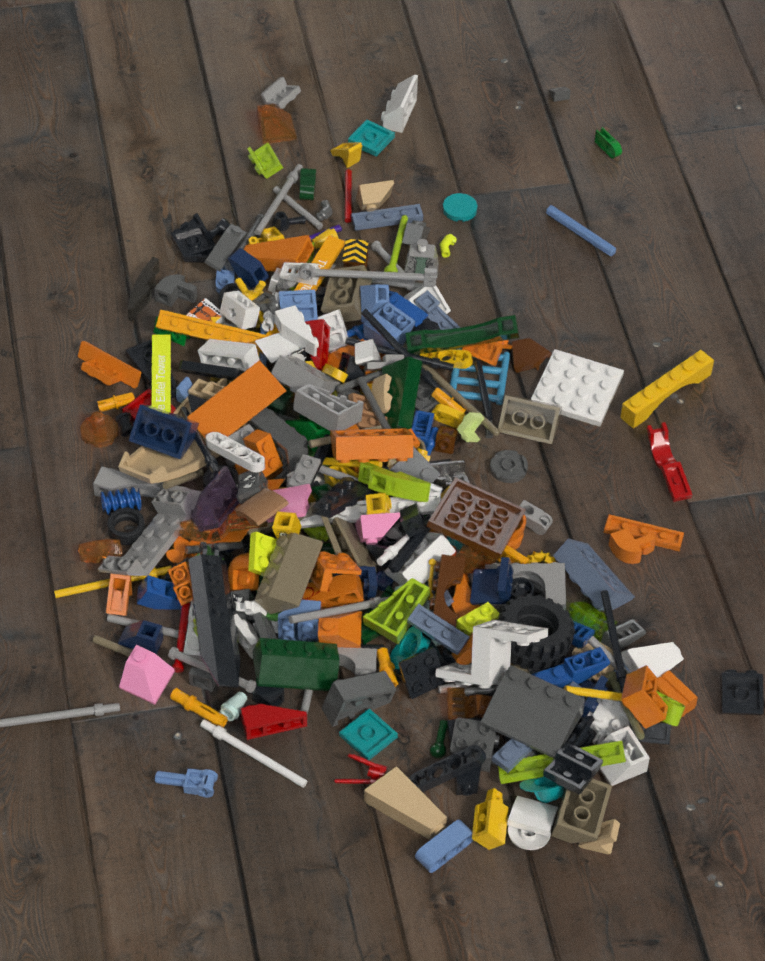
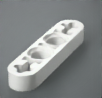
[206,432,265,472]

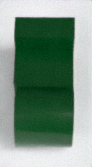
[300,168,316,200]

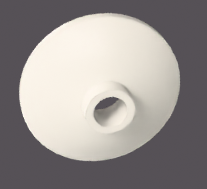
[508,826,551,850]

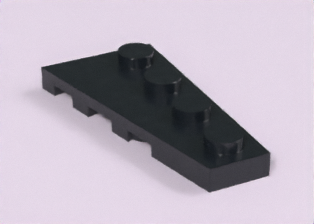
[126,339,177,398]

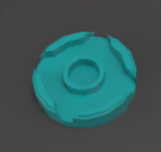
[443,193,478,222]

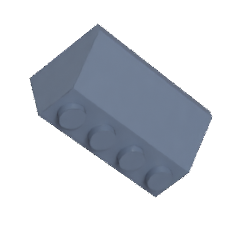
[553,539,635,611]

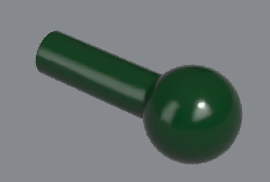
[430,720,447,758]

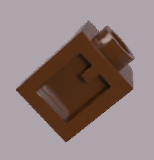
[435,425,458,454]
[464,694,493,719]

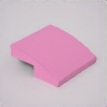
[267,484,312,523]

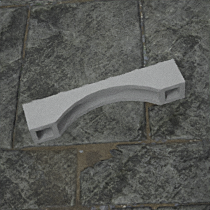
[93,467,211,521]

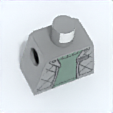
[404,239,439,276]

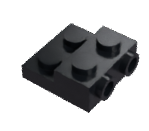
[720,670,764,716]

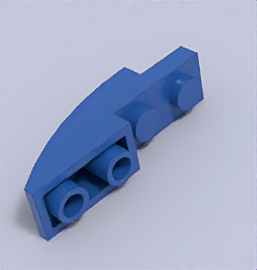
[531,647,610,689]

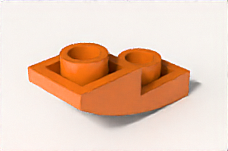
[168,561,193,606]

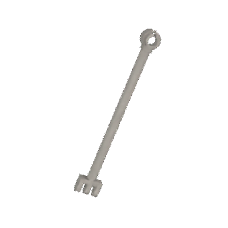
[299,263,438,287]

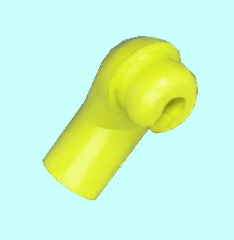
[439,234,457,258]

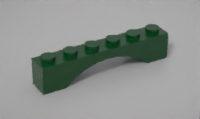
[405,315,520,355]

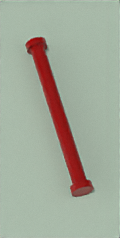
[172,602,190,673]

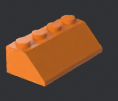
[330,428,413,463]

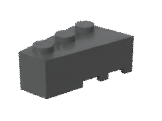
[321,671,397,727]

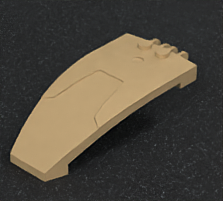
[118,378,246,484]

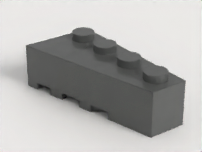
[246,407,309,474]

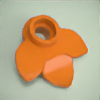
[166,535,203,564]

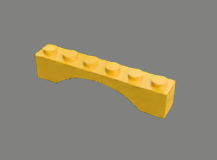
[620,350,714,429]

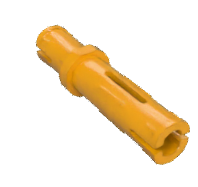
[170,688,228,727]

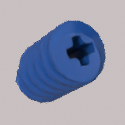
[100,487,142,515]

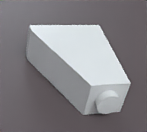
[621,642,684,678]

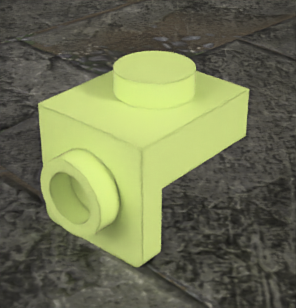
[457,412,484,442]

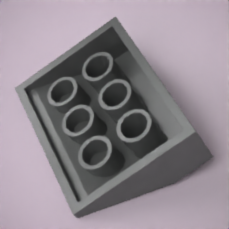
[480,665,585,759]

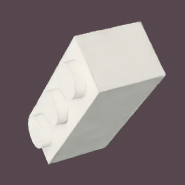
[198,339,259,371]

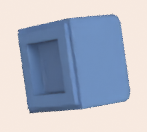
[176,377,193,403]

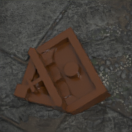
[512,338,552,373]

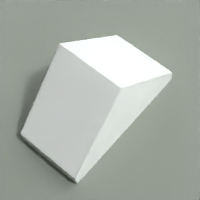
[355,339,382,366]

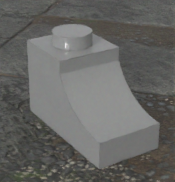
[338,647,377,676]

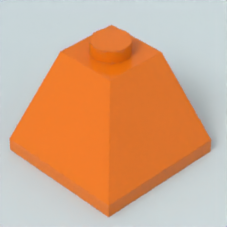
[318,611,362,648]

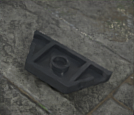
[171,213,216,263]

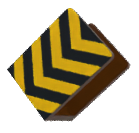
[342,239,369,268]

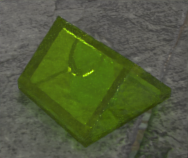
[569,601,618,642]

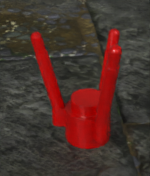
[334,754,387,784]

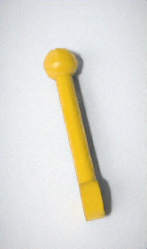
[428,559,436,600]

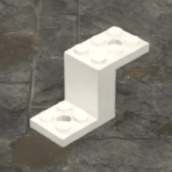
[436,620,548,688]

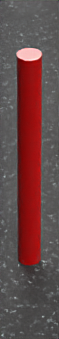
[344,169,352,223]

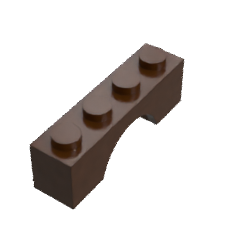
[429,554,466,628]

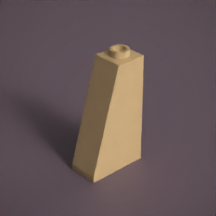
[364,766,447,840]

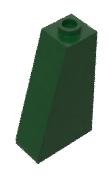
[382,357,422,429]

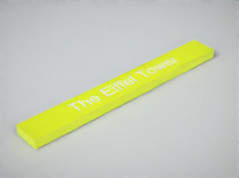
[152,335,171,413]

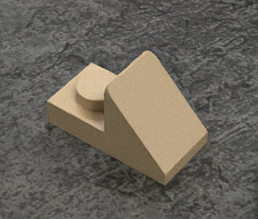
[578,819,620,854]

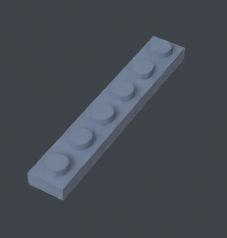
[492,681,588,773]

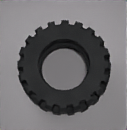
[498,594,575,671]

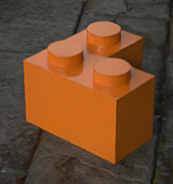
[235,429,283,477]
[621,665,668,729]

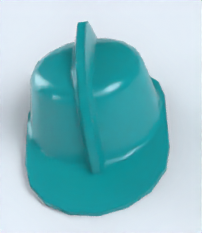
[390,626,430,670]
[519,777,565,803]

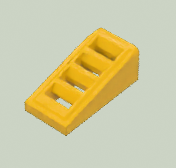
[260,227,285,242]

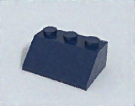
[129,404,199,459]

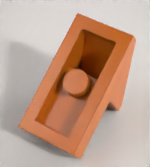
[106,573,132,616]

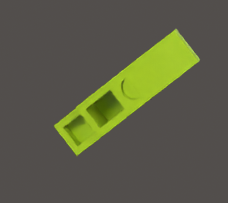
[358,462,431,502]

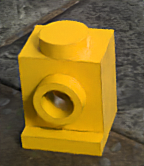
[366,493,392,515]

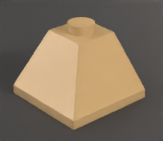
[356,180,394,212]

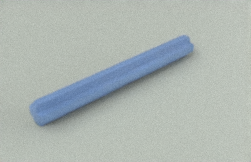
[546,205,616,256]

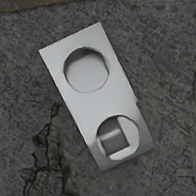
[520,500,553,535]

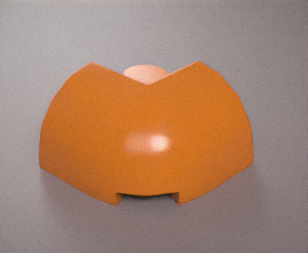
[227,553,259,591]

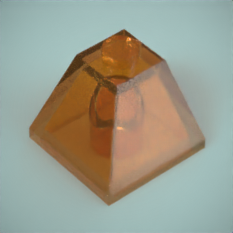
[257,104,297,144]

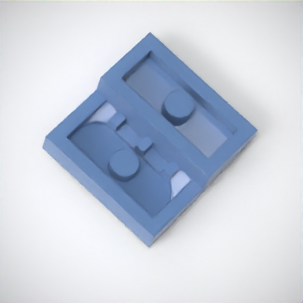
[279,289,318,321]

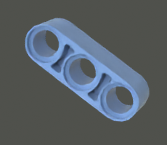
[415,820,473,873]

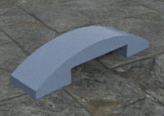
[415,290,463,348]

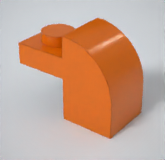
[609,528,656,564]

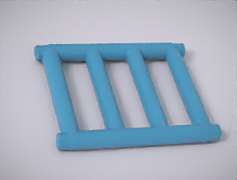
[450,347,510,405]

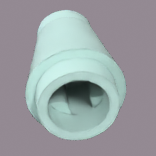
[220,691,247,721]

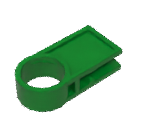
[595,127,622,159]

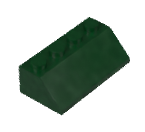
[252,638,340,691]

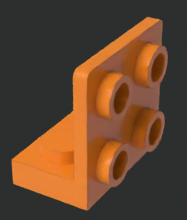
[462,340,512,366]
[310,551,362,592]

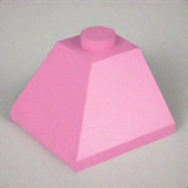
[355,513,400,545]
[119,645,175,705]

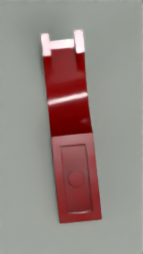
[647,422,693,502]

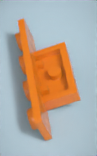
[78,341,141,388]

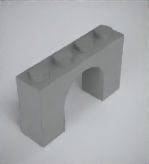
[485,562,566,612]

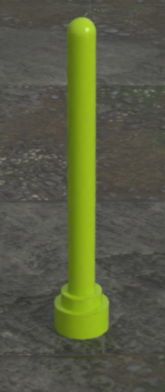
[384,215,408,272]

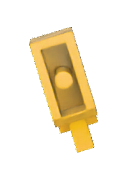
[472,788,509,850]

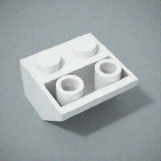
[600,726,650,786]

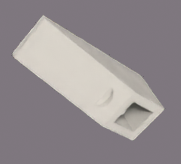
[275,305,319,357]

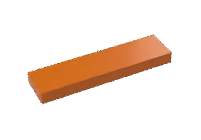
[604,514,684,551]

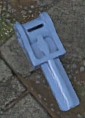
[155,769,218,798]

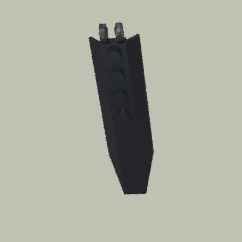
[188,542,240,688]

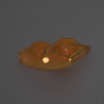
[78,539,123,563]

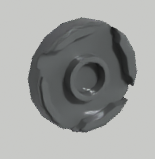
[490,450,528,483]

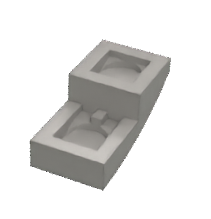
[364,355,404,372]

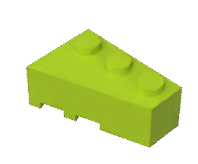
[363,578,430,644]

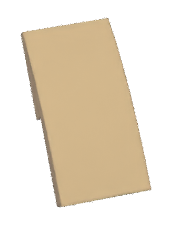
[371,374,392,414]

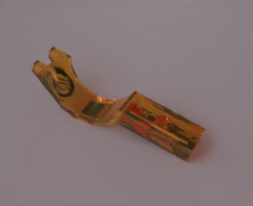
[179,514,268,544]

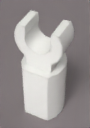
[236,601,267,616]

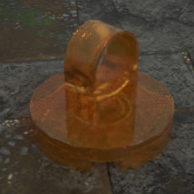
[80,410,118,448]

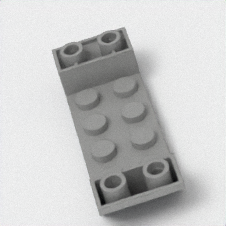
[98,489,192,576]

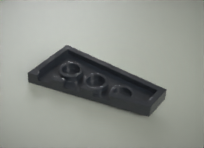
[312,477,378,518]

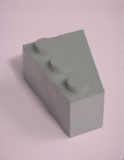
[293,384,364,431]

